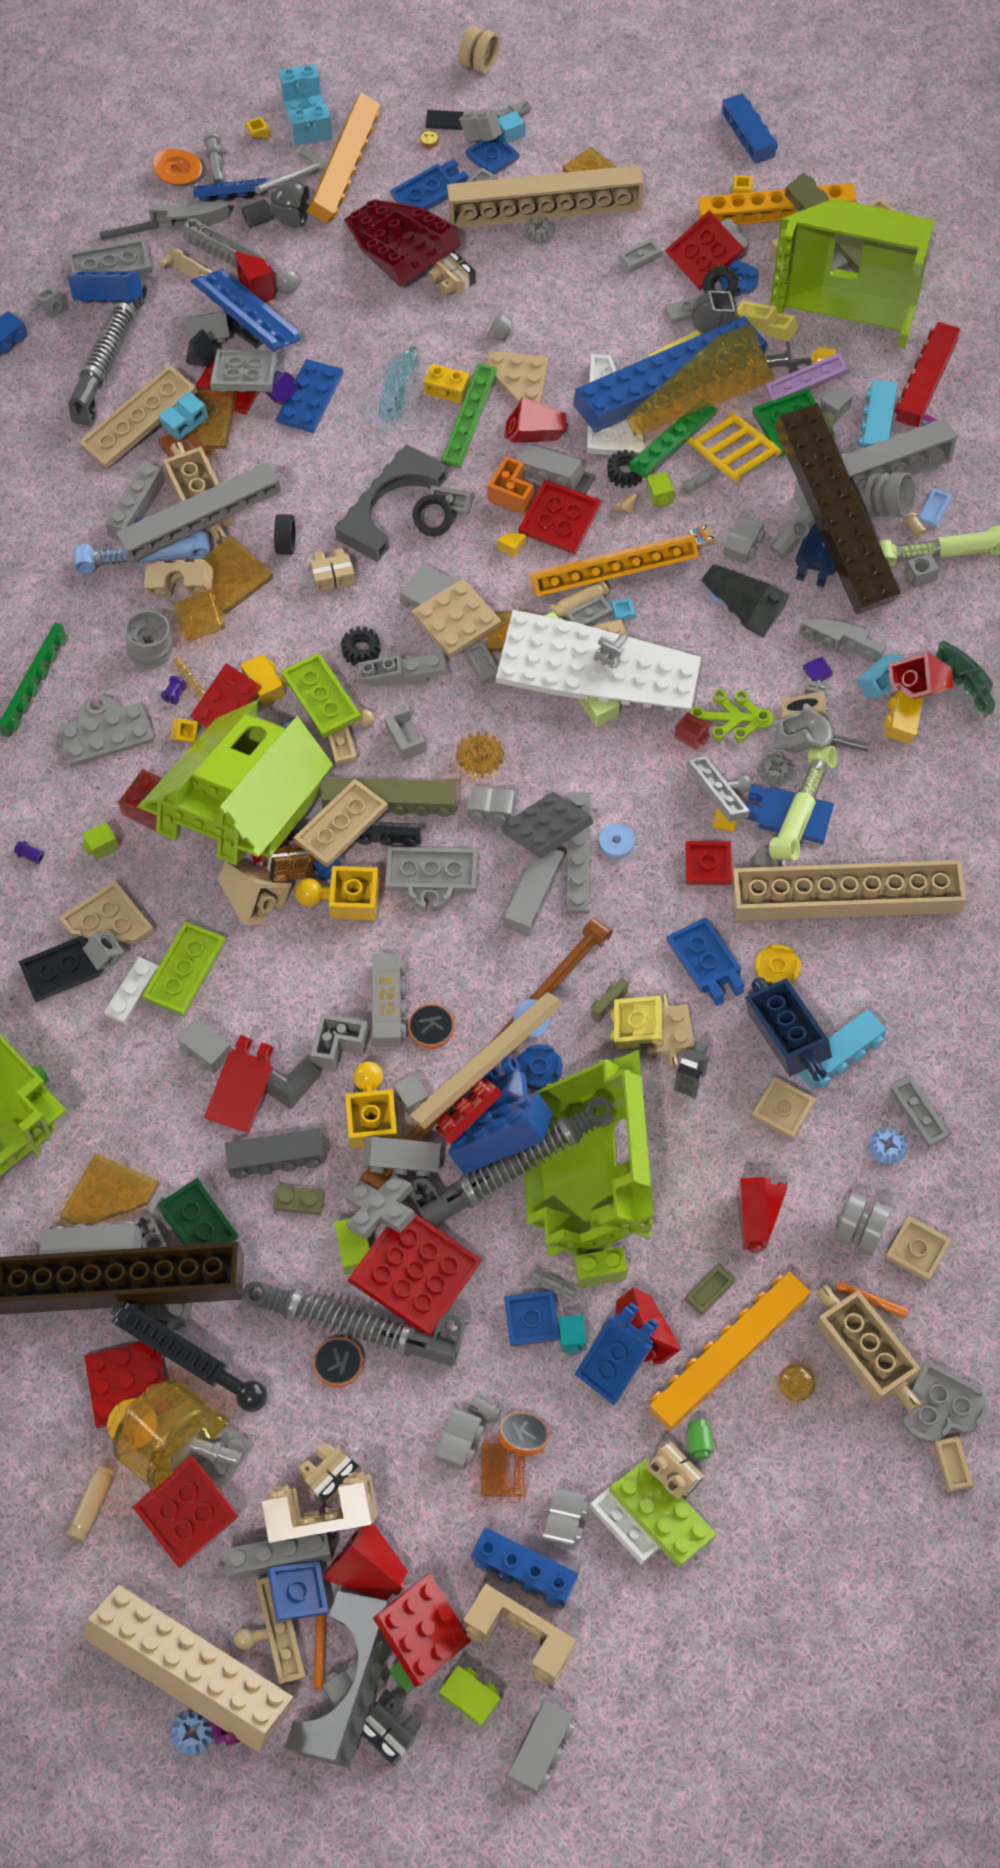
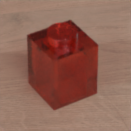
[674,712,710,750]

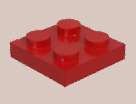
[685,841,732,885]

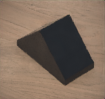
[186,329,217,367]

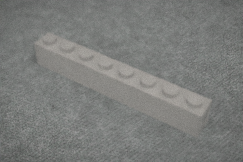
[116,462,281,562]

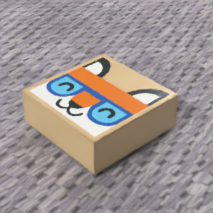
[688,523,716,549]

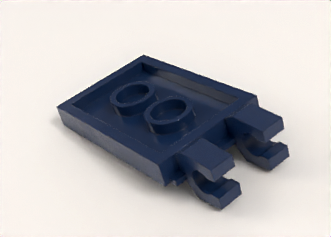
[795,522,836,588]

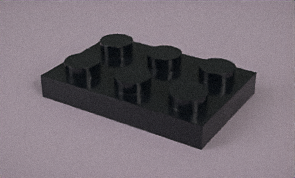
[18,935,100,1003]

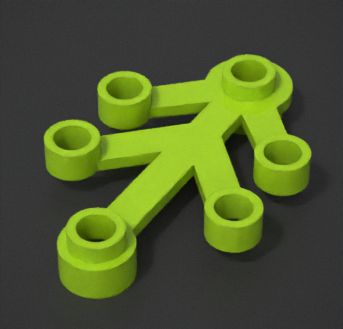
[688,689,774,742]

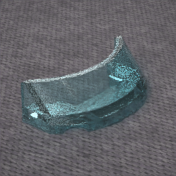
[378,346,418,422]

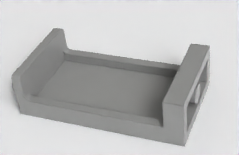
[400,564,487,608]

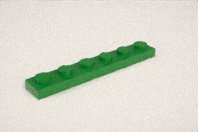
[628,399,717,478]
[0,622,66,738]

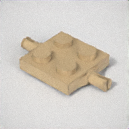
[647,993,694,1069]

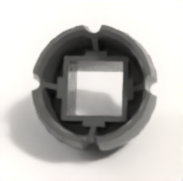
[270,180,309,227]
[691,290,737,334]

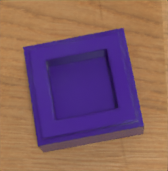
[803,657,833,682]

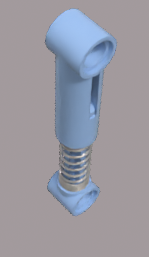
[73,531,210,573]

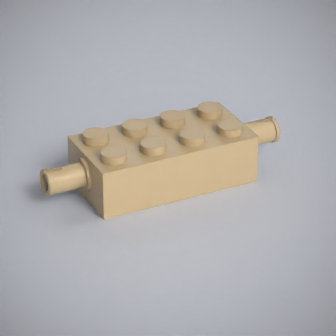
[163,442,234,545]
[816,1285,922,1413]

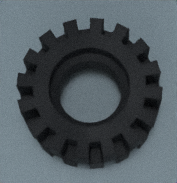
[702,265,739,297]
[607,449,643,488]
[341,626,381,666]

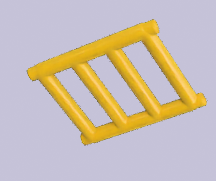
[687,412,782,482]

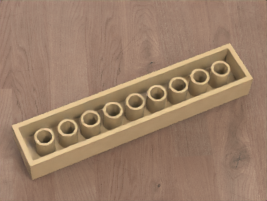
[447,165,643,228]
[731,860,967,921]

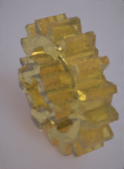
[456,731,504,777]

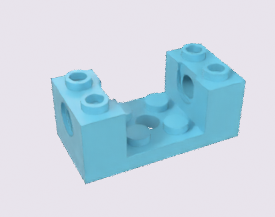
[278,64,332,146]

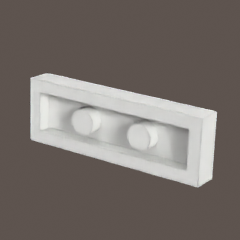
[104,957,159,1025]
[589,1488,660,1565]

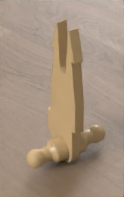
[159,249,212,278]

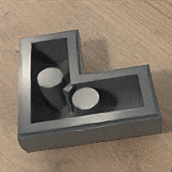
[265,1059,320,1110]

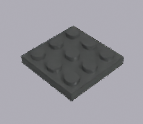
[500,792,593,858]

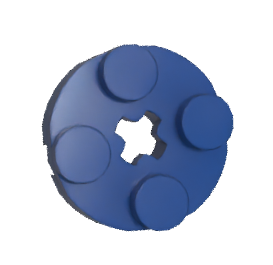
[719,259,758,296]

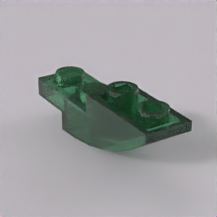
[936,641,996,717]

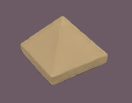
[611,494,637,513]

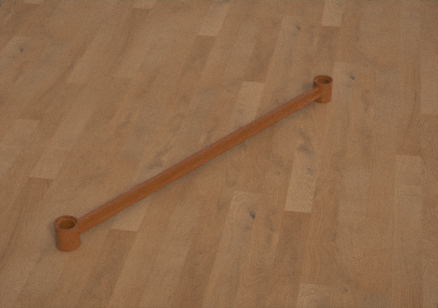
[358,917,613,1190]

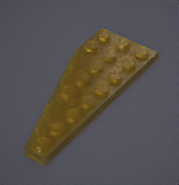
[626,323,775,437]

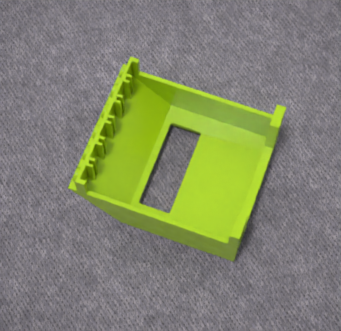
[770,198,935,348]

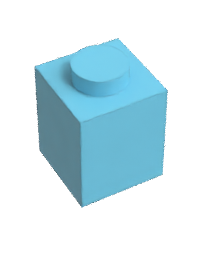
[497,111,525,143]

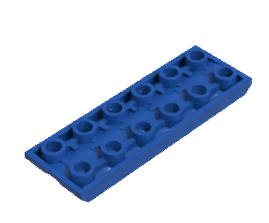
[191,269,301,351]

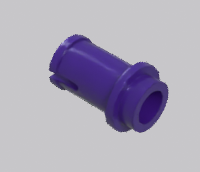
[14,841,44,864]

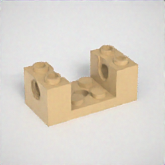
[262,1471,378,1543]
[463,1583,577,1687]

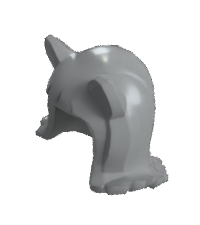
[772,703,833,753]

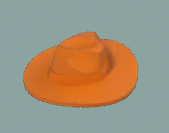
[153,148,202,185]

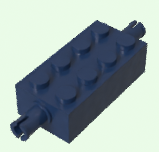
[745,977,832,1081]

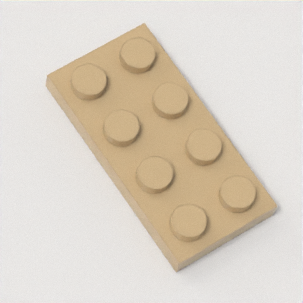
[293,779,388,867]

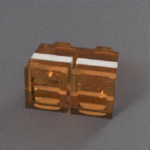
[261,845,314,882]

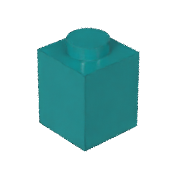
[558,1315,586,1356]

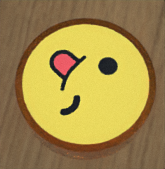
[420,130,439,149]

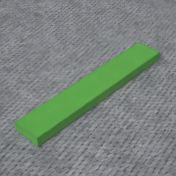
[441,363,497,469]

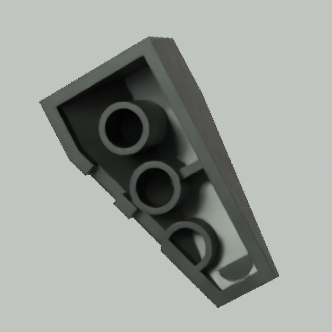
[701,564,789,638]

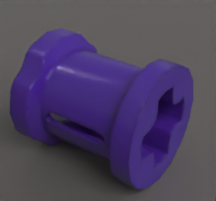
[160,676,187,705]

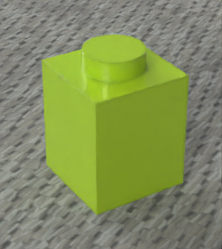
[646,471,674,507]
[82,821,119,860]

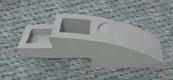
[149,200,230,230]
[799,619,885,663]
[358,652,447,686]

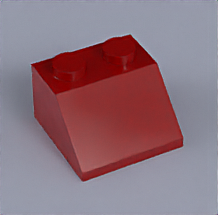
[234,252,276,303]

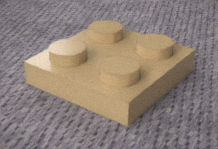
[751,1077,816,1140]
[885,1215,952,1283]

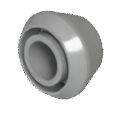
[489,313,514,340]

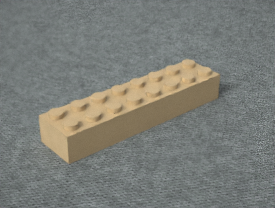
[83,1585,293,1752]

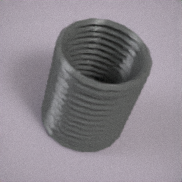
[242,199,272,228]

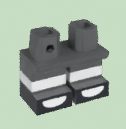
[674,1042,709,1099]
[360,1697,421,1767]

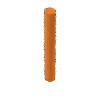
[836,1281,909,1318]
[314,1615,326,1689]

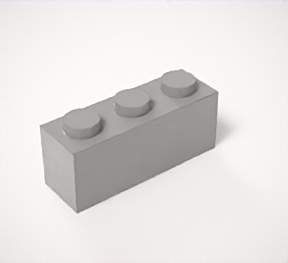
[517,443,584,490]
[362,1137,441,1177]
[508,1700,576,1794]

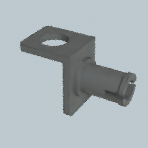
[767,342,812,374]

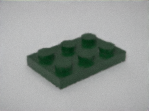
[156,1178,239,1245]

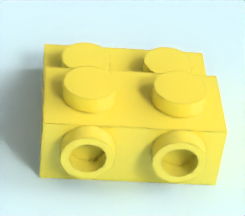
[610,995,662,1050]

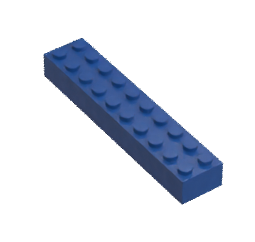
[573,316,767,433]

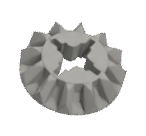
[523,216,554,242]
[758,753,794,785]

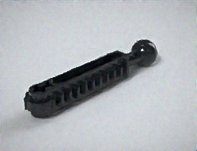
[111,1301,268,1412]

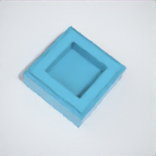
[610,598,636,621]

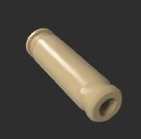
[549,581,609,618]
[66,1466,114,1543]

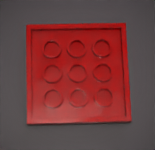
[347,1213,482,1336]

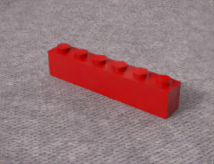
[894,321,961,428]

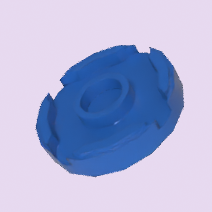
[517,1045,563,1090]

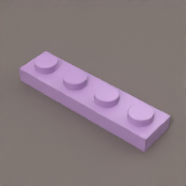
[765,352,849,401]

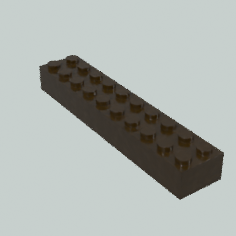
[774,403,901,615]
[0,1242,244,1315]

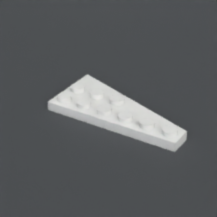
[587,354,646,455]

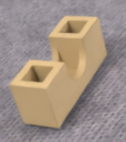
[144,559,213,595]

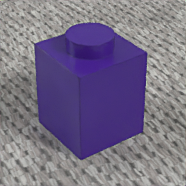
[265,371,298,405]

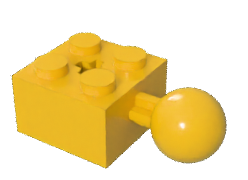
[294,866,379,921]
[345,1061,398,1149]

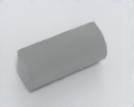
[427,485,473,514]

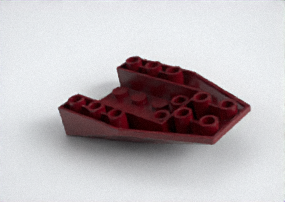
[344,199,461,287]

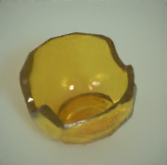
[778,1364,817,1402]

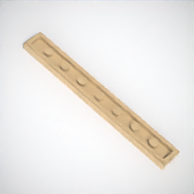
[409,992,563,1129]

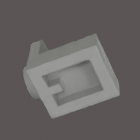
[33,287,67,318]
[750,847,786,868]

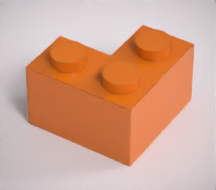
[487,456,534,516]

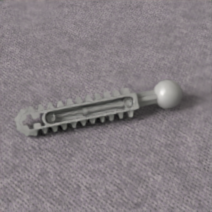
[182,219,299,294]

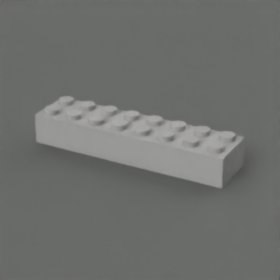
[793,418,957,510]

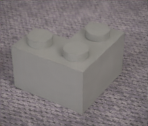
[310,1013,369,1071]

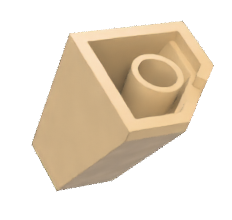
[218,861,292,925]

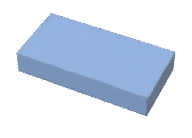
[918,488,952,528]

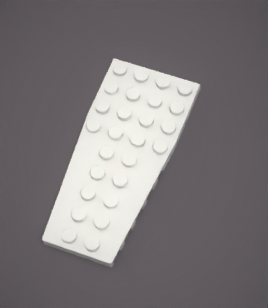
[495,610,701,713]

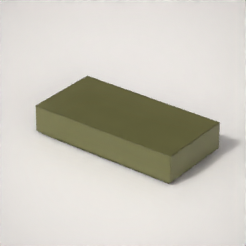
[684,1264,736,1316]

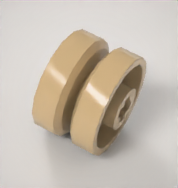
[458,25,500,74]

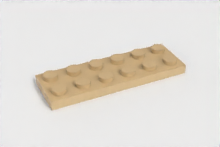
[79,365,197,469]

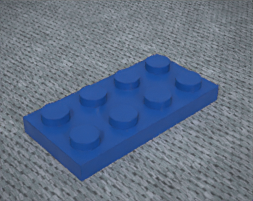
[193,177,270,201]
[276,359,344,433]

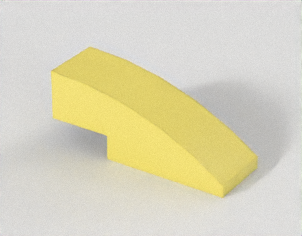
[736,301,798,341]

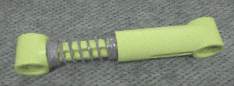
[878,526,1000,568]
[769,746,838,860]

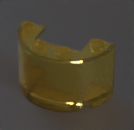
[112,1380,230,1490]

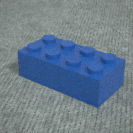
[448,1092,553,1174]

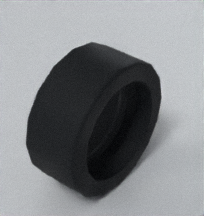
[412,494,453,537]
[274,514,296,555]

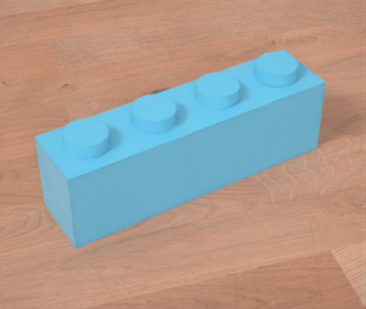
[858,379,897,448]
[797,1009,887,1091]

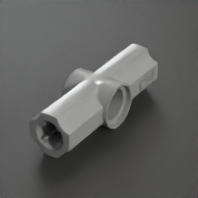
[769,503,815,559]

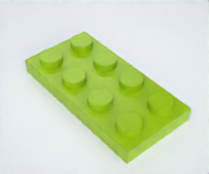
[281,652,361,738]
[142,921,226,1017]
[608,1458,717,1568]

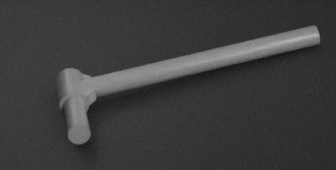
[255,147,327,194]

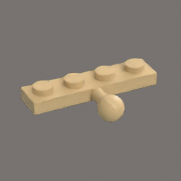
[328,710,375,766]
[234,1577,306,1686]

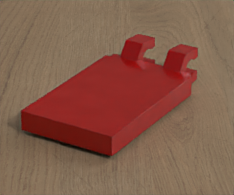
[204,1035,274,1134]

